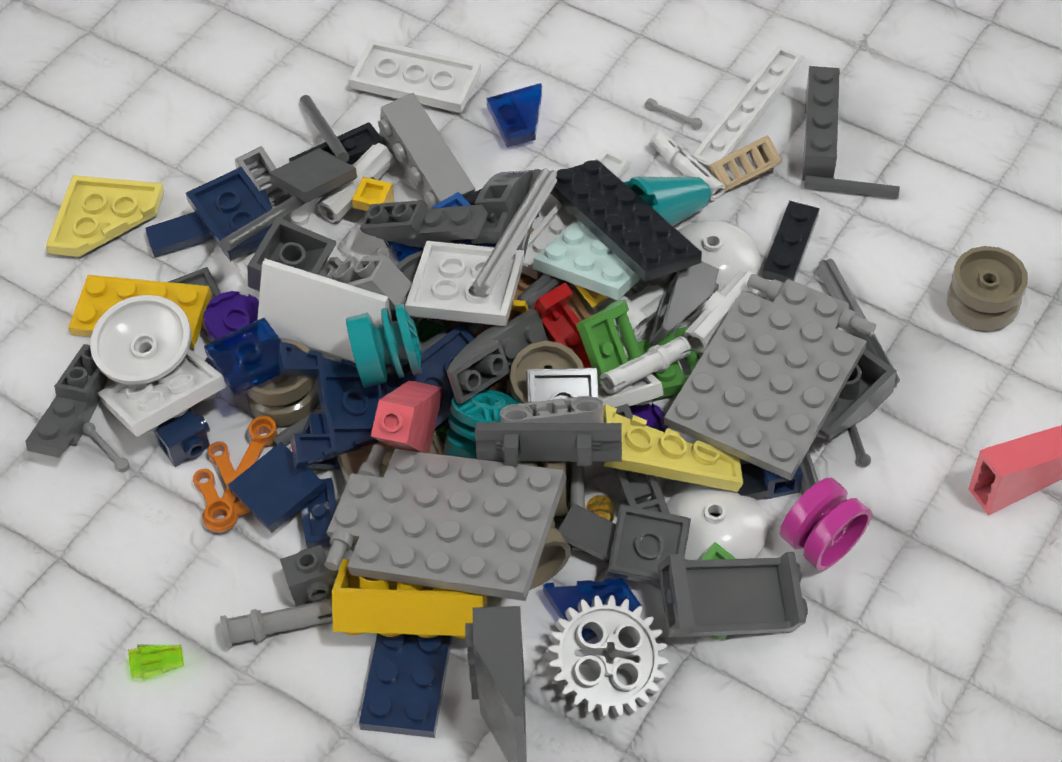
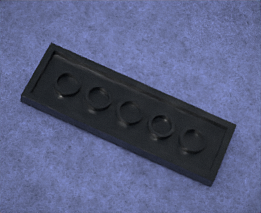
[550,159,702,282]

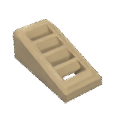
[709,135,782,193]

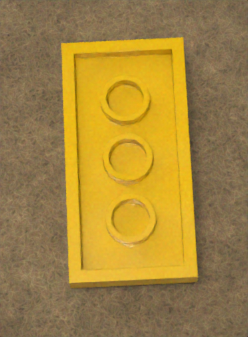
[68,275,212,348]

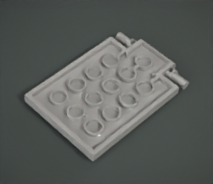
[664,274,876,481]
[324,445,566,601]

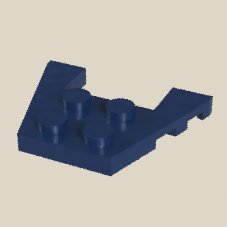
[277,342,388,469]

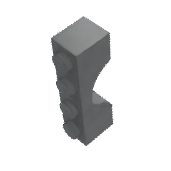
[802,66,840,181]

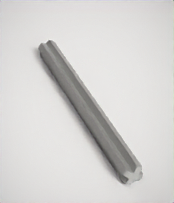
[473,168,557,297]

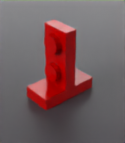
[533,282,592,368]

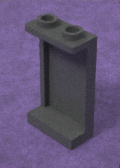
[658,552,808,637]

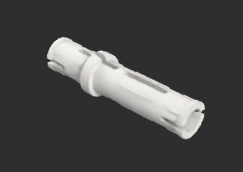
[649,130,726,201]
[600,336,691,394]

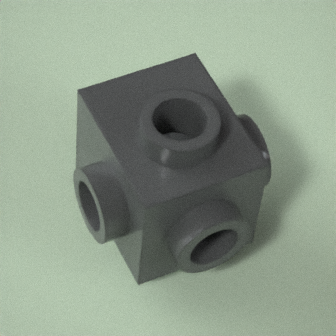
[280,545,338,606]

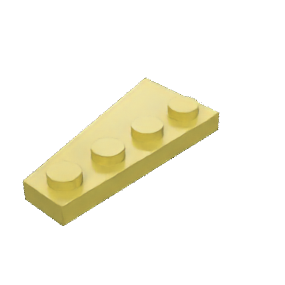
[603,404,743,492]

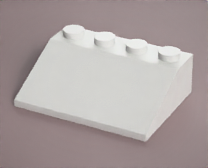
[257,259,392,363]

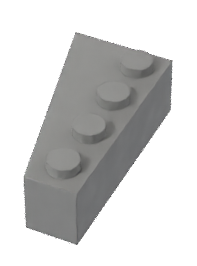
[378,93,475,209]
[319,256,412,311]

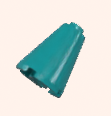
[624,177,711,226]

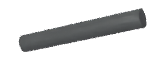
[804,175,900,199]

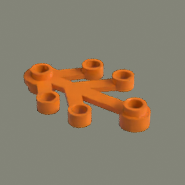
[193,416,278,533]

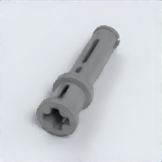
[220,599,333,649]

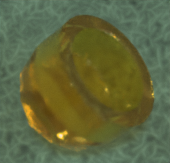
[586,495,614,522]

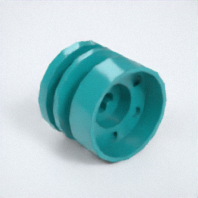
[346,303,422,388]
[443,389,521,463]

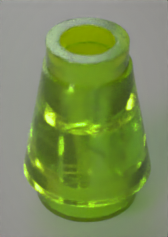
[128,644,184,681]

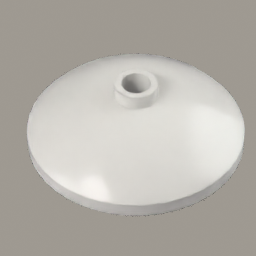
[668,221,760,292]
[90,295,191,385]
[667,484,767,560]

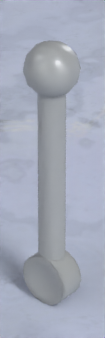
[644,98,702,129]
[82,422,130,473]

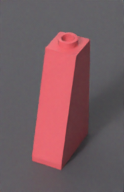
[371,380,444,453]
[968,425,1062,515]

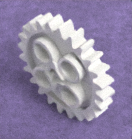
[546,595,668,719]

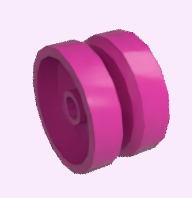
[779,477,872,571]

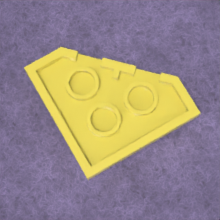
[46,175,165,257]

